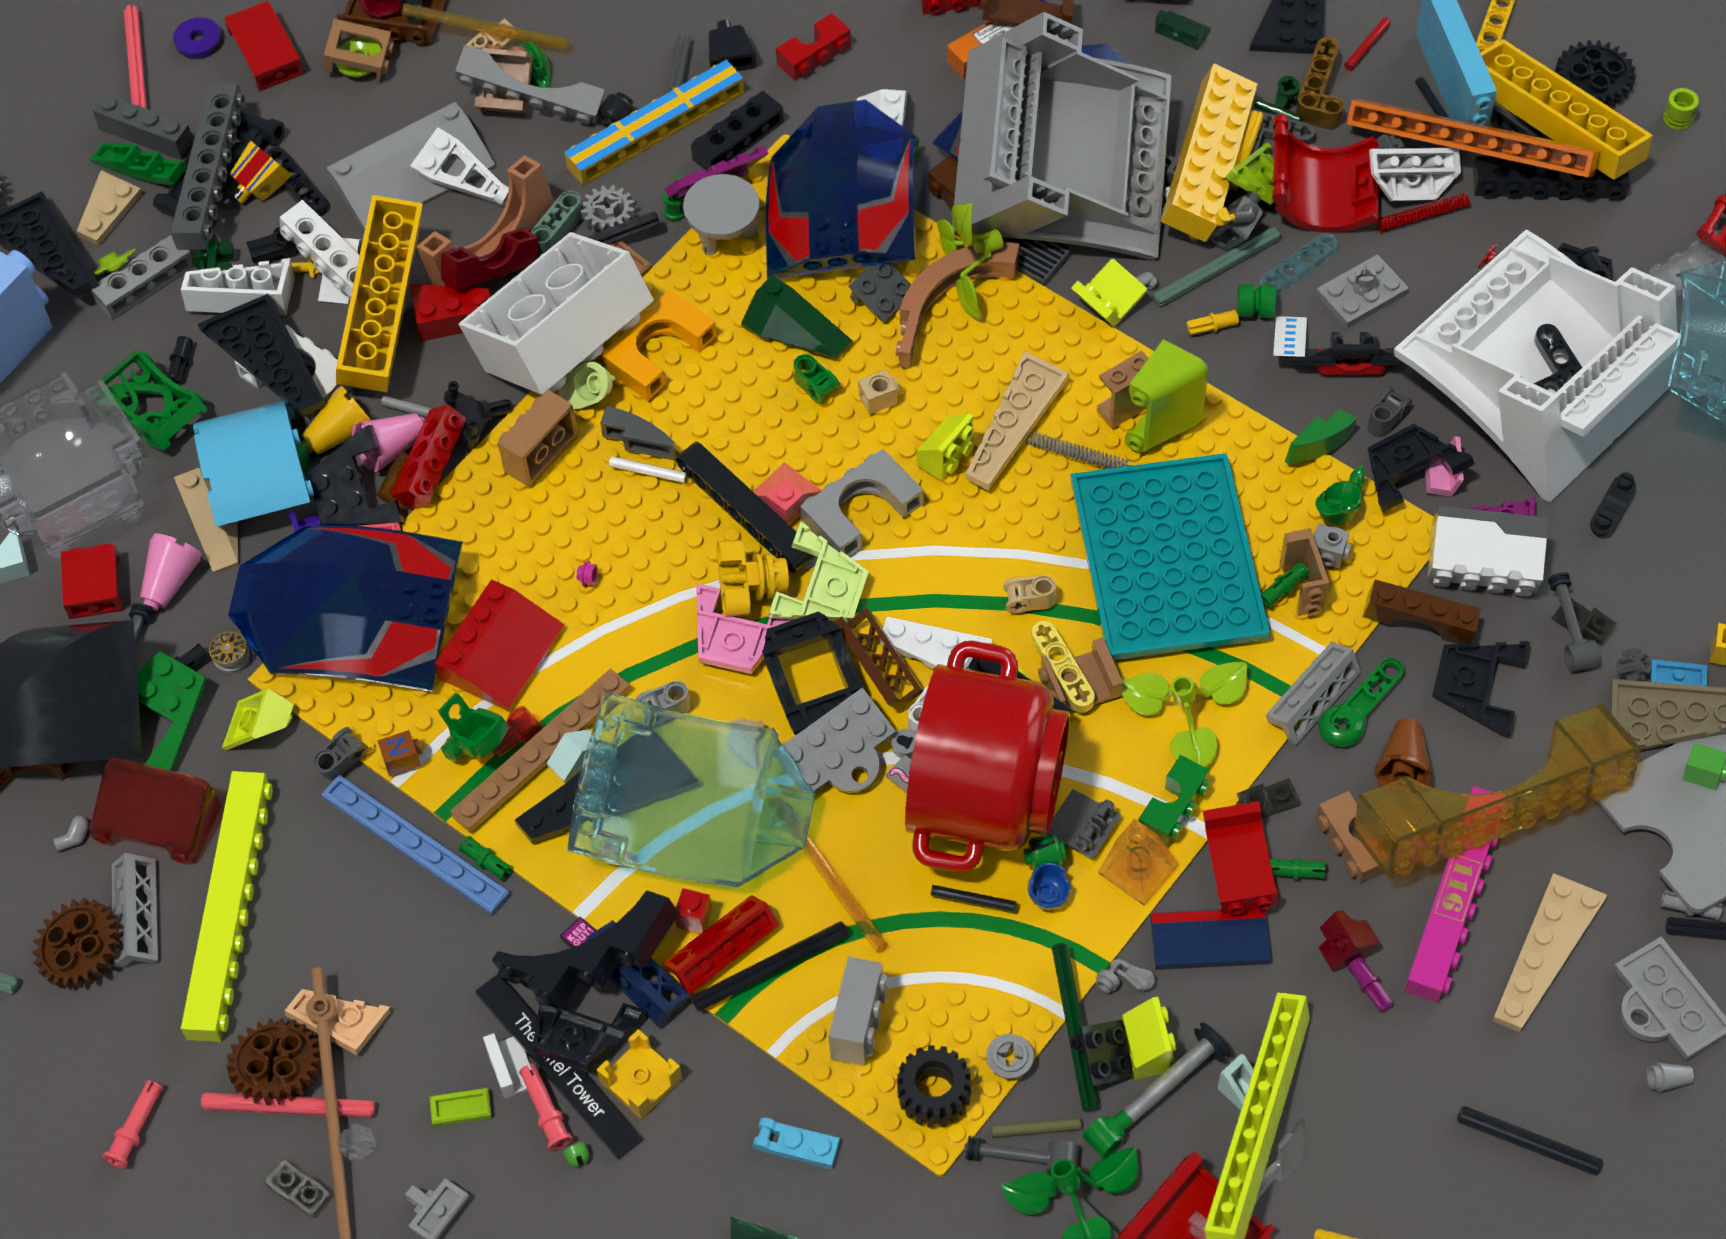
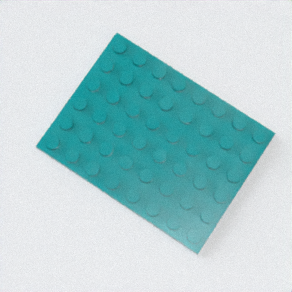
[1070,453,1270,660]

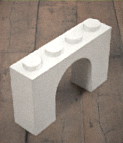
[235,325,353,422]

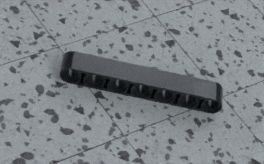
[675,441,815,573]

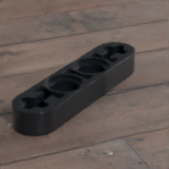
[266,147,327,217]

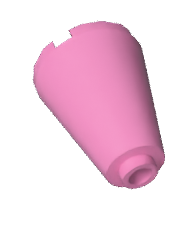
[352,413,425,472]
[140,533,202,611]

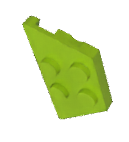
[1225,142,1275,205]

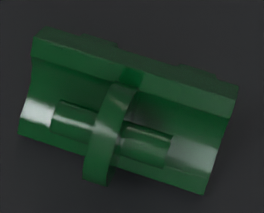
[192,235,234,271]

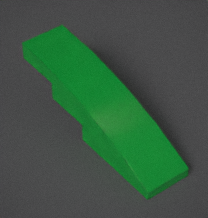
[90,142,187,185]

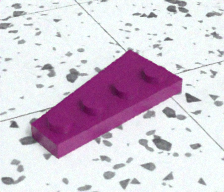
[664,145,769,198]

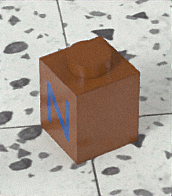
[377,730,423,776]

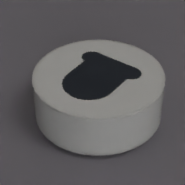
[891,729,916,758]

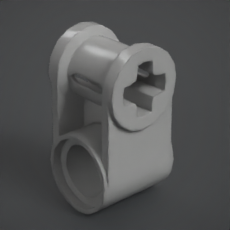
[635,681,691,726]

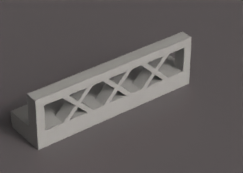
[1266,641,1361,746]
[112,853,158,968]

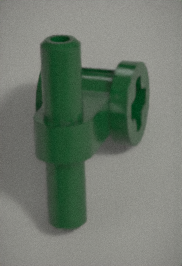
[1254,76,1302,121]

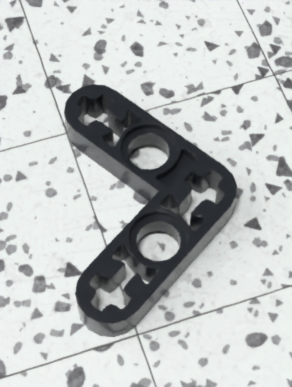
[1533,324,1583,390]

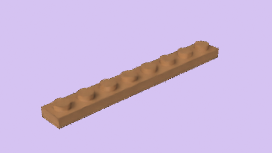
[450,668,631,833]

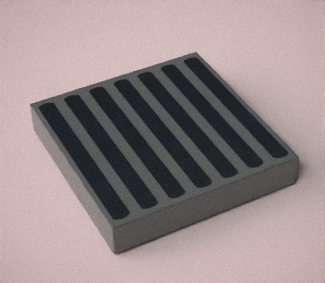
[1015,239,1072,286]

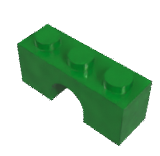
[1137,754,1211,847]

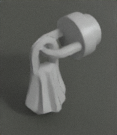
[1096,959,1155,993]

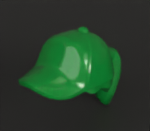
[1315,465,1365,526]

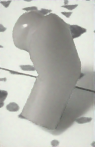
[53,815,89,852]

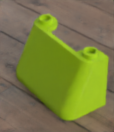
[1125,339,1208,452]

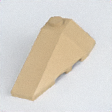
[174,468,239,574]

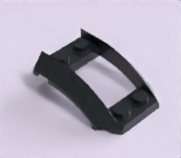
[762,611,864,735]

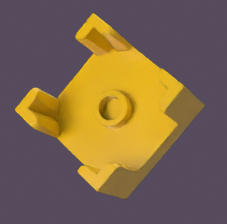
[597,1029,683,1120]

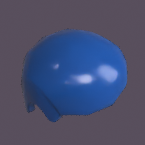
[1027,863,1071,910]

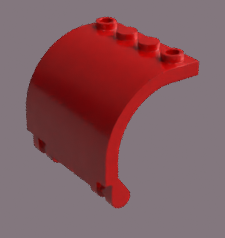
[1272,114,1378,233]

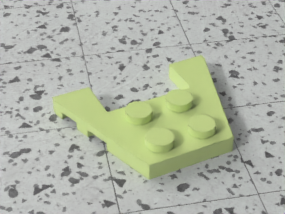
[767,522,869,621]

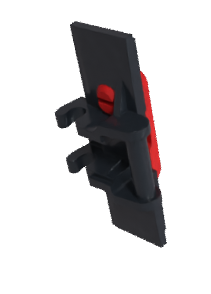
[1290,332,1407,375]

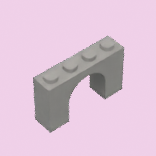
[800,449,924,556]

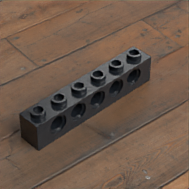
[1473,157,1630,199]

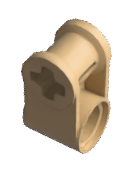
[1003,575,1056,613]

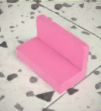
[1425,436,1464,497]

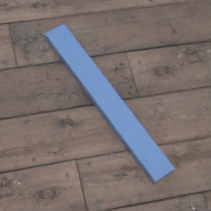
[321,775,510,916]

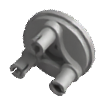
[683,174,759,255]

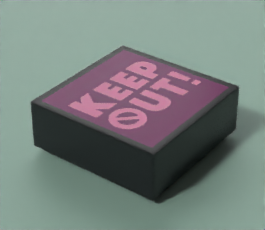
[560,917,596,948]

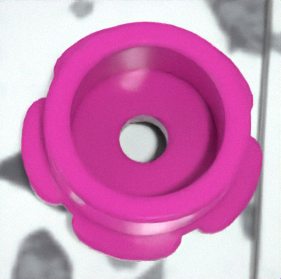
[577,561,598,587]

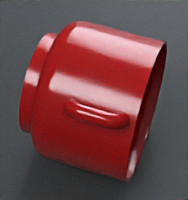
[905,641,1070,873]

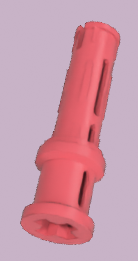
[519,1063,573,1151]
[102,1080,163,1169]

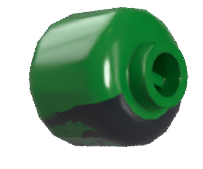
[1023,834,1066,871]

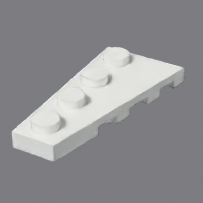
[880,617,992,669]

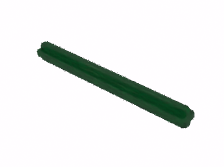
[1052,943,1099,1112]

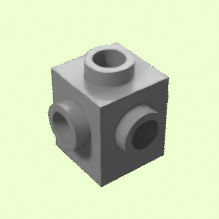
[1314,524,1352,568]

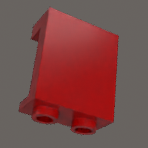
[61,544,123,619]

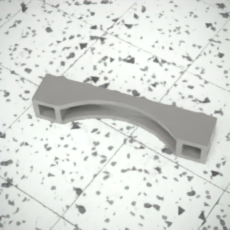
[455,44,605,124]

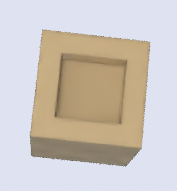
[858,370,900,414]

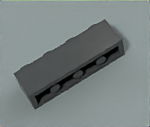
[92,93,194,161]

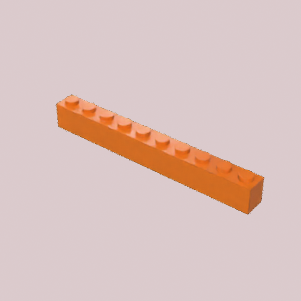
[1347,99,1600,177]

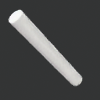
[609,456,687,483]

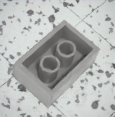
[829,956,888,1066]

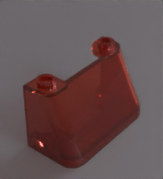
[89,757,221,864]

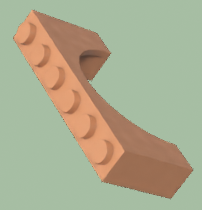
[416,155,554,286]

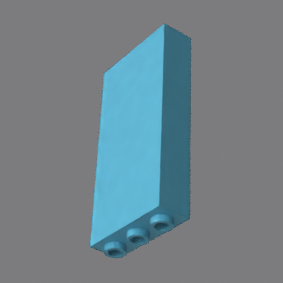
[1415,0,1497,126]

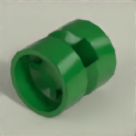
[1237,284,1276,318]

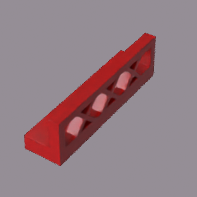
[662,895,779,994]

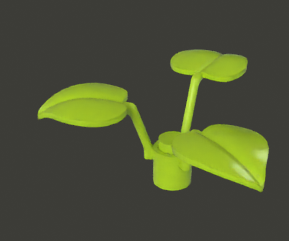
[937,203,1003,319]
[1122,662,1247,768]

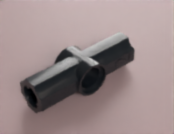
[246,226,311,263]

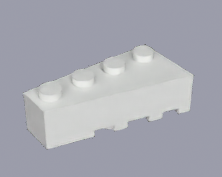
[181,258,295,316]

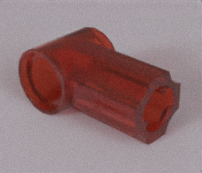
[492,706,543,758]

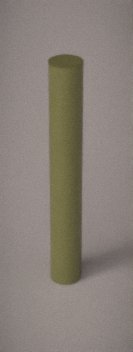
[991,1118,1081,1137]

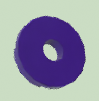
[173,17,222,59]

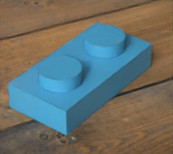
[1649,659,1707,686]

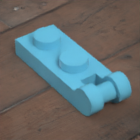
[752,1118,840,1169]

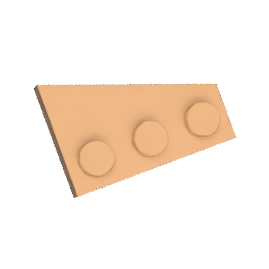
[285,989,391,1055]

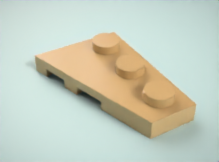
[77,170,143,246]

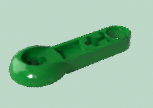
[1318,658,1404,747]

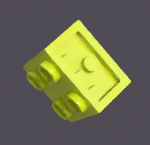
[1071,259,1148,328]

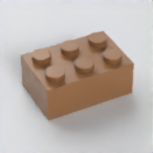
[498,389,578,487]

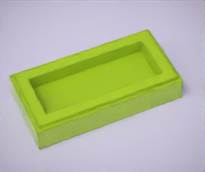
[430,1088,492,1128]

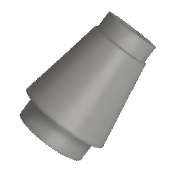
[1646,1062,1694,1092]

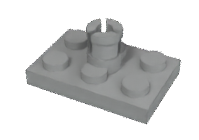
[1316,254,1409,328]

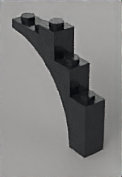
[492,890,679,1009]

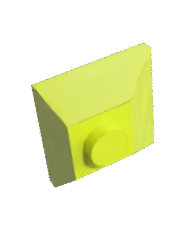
[222,689,294,750]

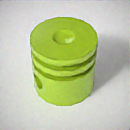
[1663,88,1699,130]

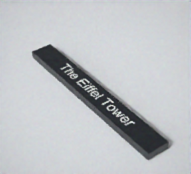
[475,974,641,1160]

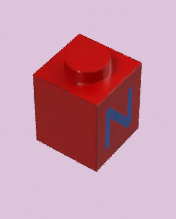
[675,888,712,934]

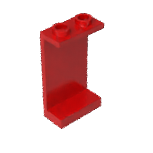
[224,1,304,92]
[1203,801,1279,915]

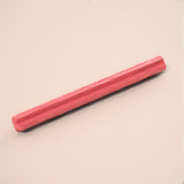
[124,5,147,109]
[201,1093,375,1118]

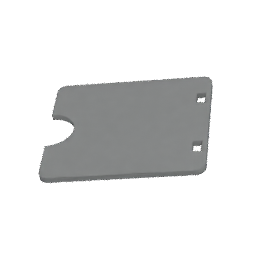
[1593,733,1726,913]

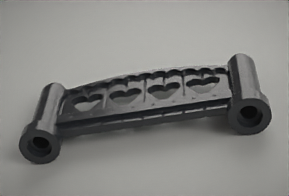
[153,110,285,230]

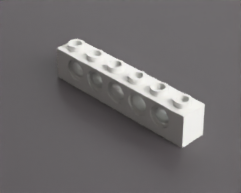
[279,200,406,312]

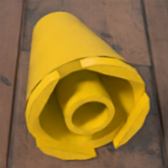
[301,386,371,455]

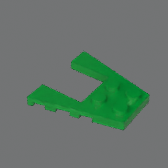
[137,651,207,783]

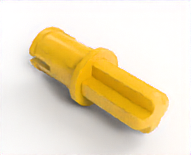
[1187,309,1239,335]

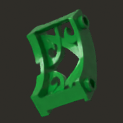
[87,351,208,450]

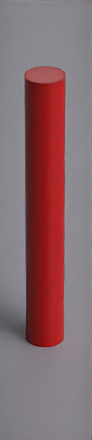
[1344,17,1391,71]

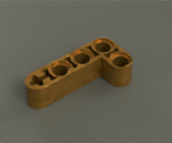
[1296,37,1344,130]

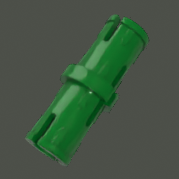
[1261,562,1310,608]
[459,836,513,881]
[1269,857,1325,880]

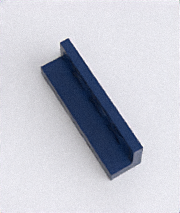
[587,920,690,1029]

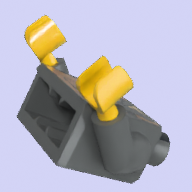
[1188,191,1263,252]

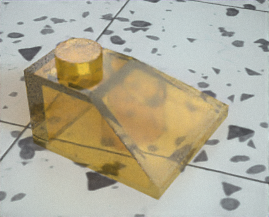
[1098,819,1179,906]

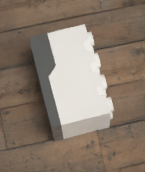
[1427,505,1548,596]

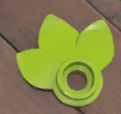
[92,248,136,276]

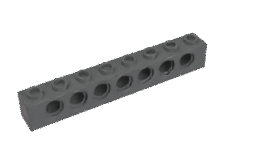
[170,83,245,250]

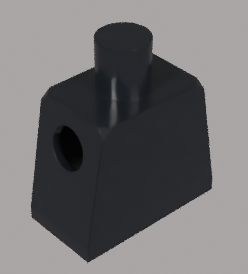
[709,20,756,72]

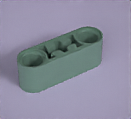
[531,191,582,257]

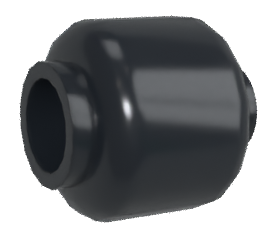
[599,92,635,127]

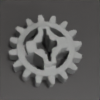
[581,185,635,233]

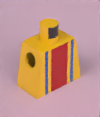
[231,141,292,204]

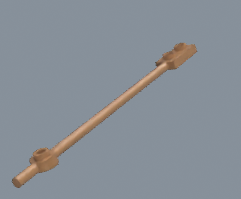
[306,967,352,1239]

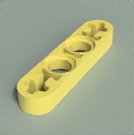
[1031,621,1095,713]

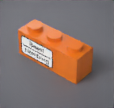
[947,21,1016,79]

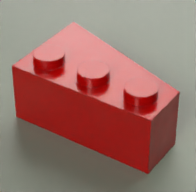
[409,284,490,342]

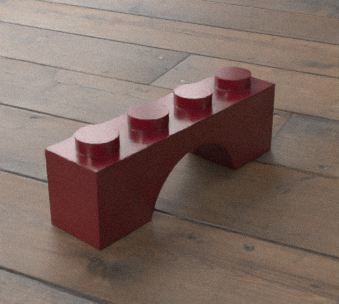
[441,228,538,290]

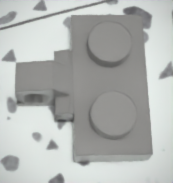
[405,1178,470,1239]

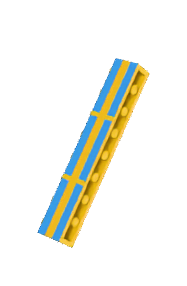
[564,60,744,186]

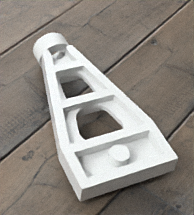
[410,127,509,207]

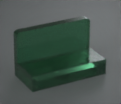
[1155,10,1210,50]

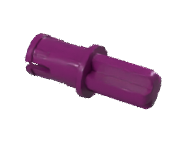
[1347,957,1393,1012]

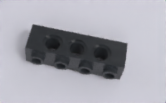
[691,90,784,171]

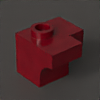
[1318,910,1380,972]

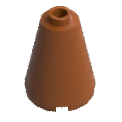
[1374,718,1431,796]

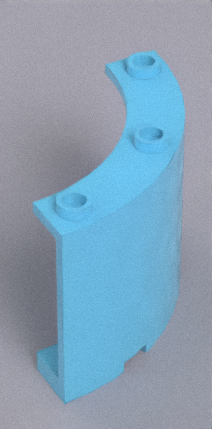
[193,400,314,527]

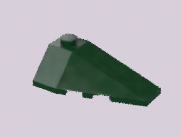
[741,275,853,360]

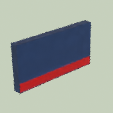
[1150,909,1271,969]

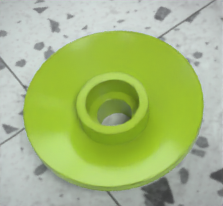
[335,37,382,77]

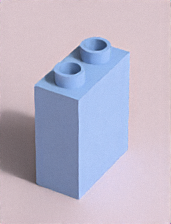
[0,250,53,384]

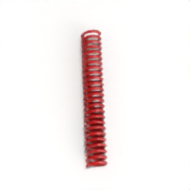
[1377,193,1471,233]

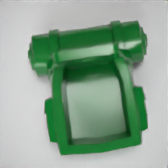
[438,693,509,762]

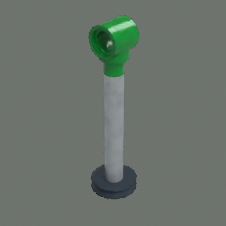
[1082,1022,1231,1159]

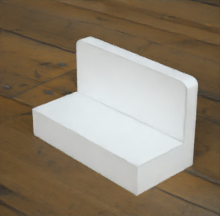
[483,1033,531,1099]

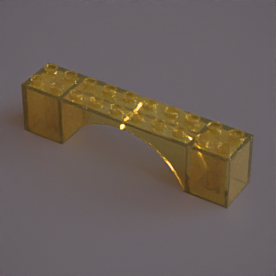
[1354,704,1641,880]

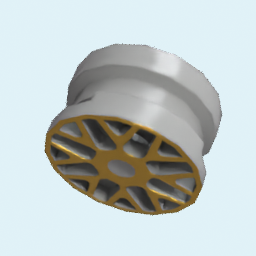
[209,631,251,675]

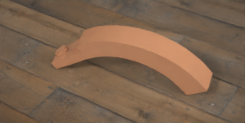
[896,242,1019,368]

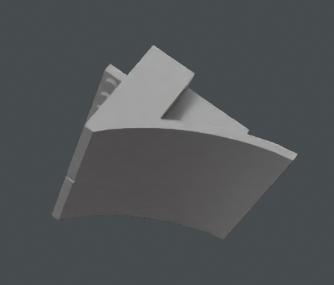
[952,12,1172,261]

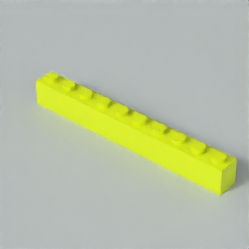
[181,771,273,1042]
[1204,992,1310,1239]

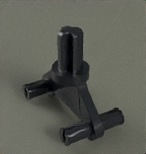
[444,381,512,453]

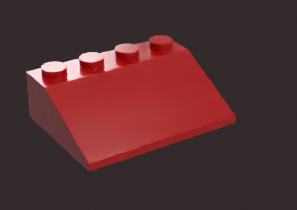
[435,579,565,711]

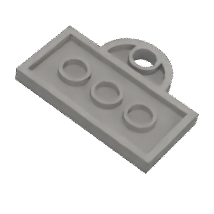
[773,688,896,798]
[1613,937,1726,1061]

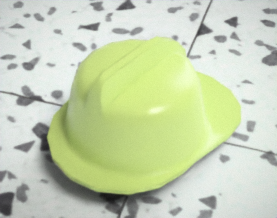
[558,362,616,409]

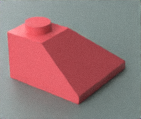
[753,462,822,525]

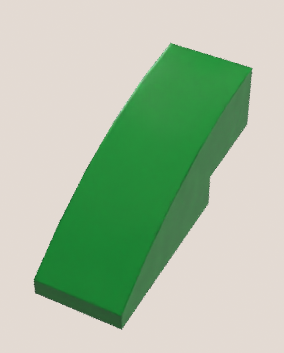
[1285,408,1357,464]

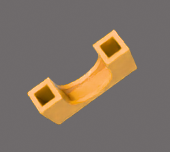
[600,290,717,401]

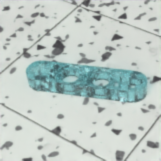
[1259,233,1338,297]

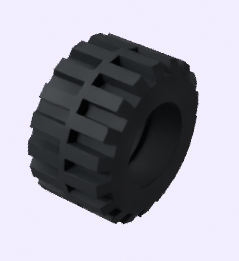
[897,1045,971,1128]

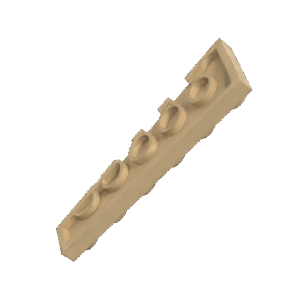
[966,352,1069,491]
[1493,873,1607,1032]

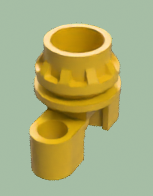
[716,540,789,617]

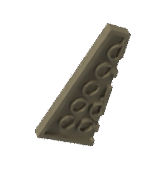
[1609,679,1726,757]

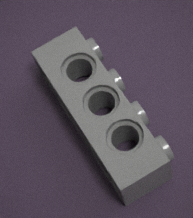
[91,235,194,321]

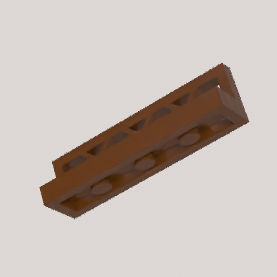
[834,608,924,711]

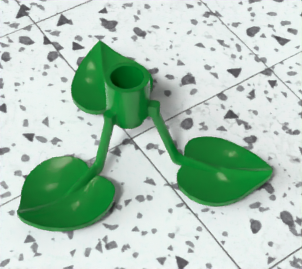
[1001,1147,1138,1239]

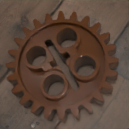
[32,898,123,990]
[226,1018,321,1105]

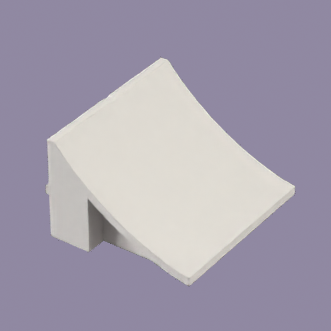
[1394,229,1683,502]

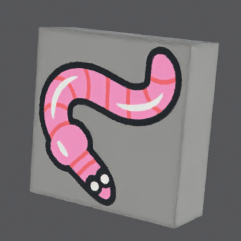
[886,755,911,794]

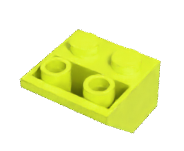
[916,413,974,481]
[1122,997,1176,1080]

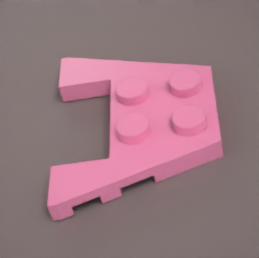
[696,583,794,674]

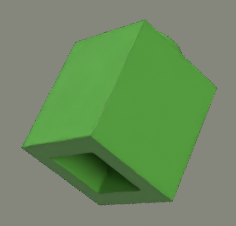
[1682,743,1726,790]

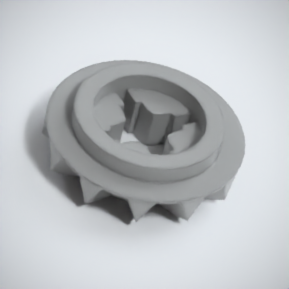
[986,1034,1034,1080]

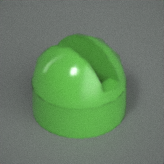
[563,1142,589,1167]

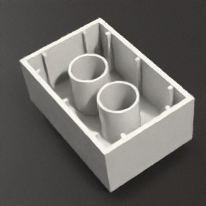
[459,232,654,394]

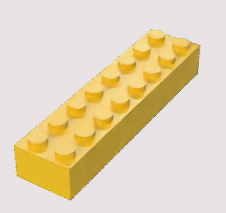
[1480,39,1653,180]
[1160,63,1257,242]
[336,195,423,393]

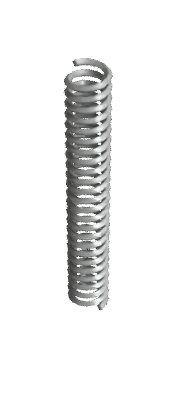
[1028,432,1128,469]

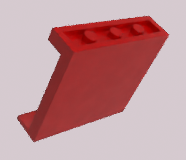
[1115,1151,1275,1239]

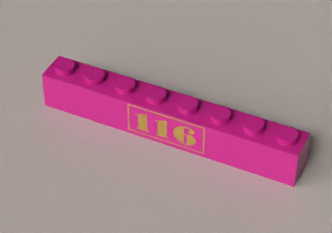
[1405,786,1508,1003]

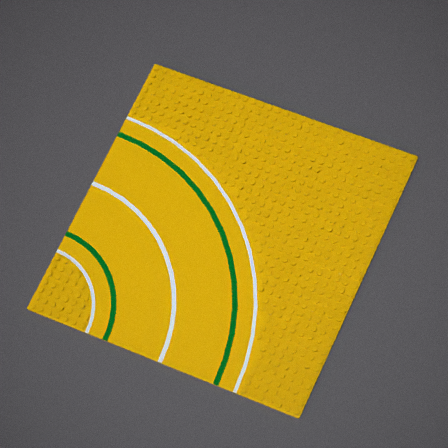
[248,134,1434,1177]

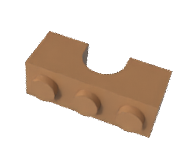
[1316,791,1392,885]

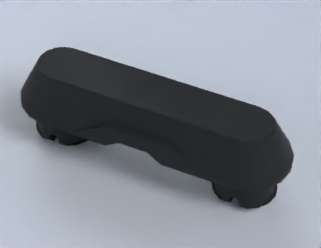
[1590,472,1636,536]

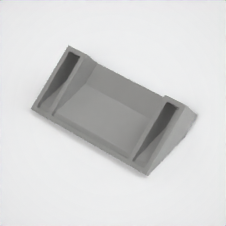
[326,102,496,231]

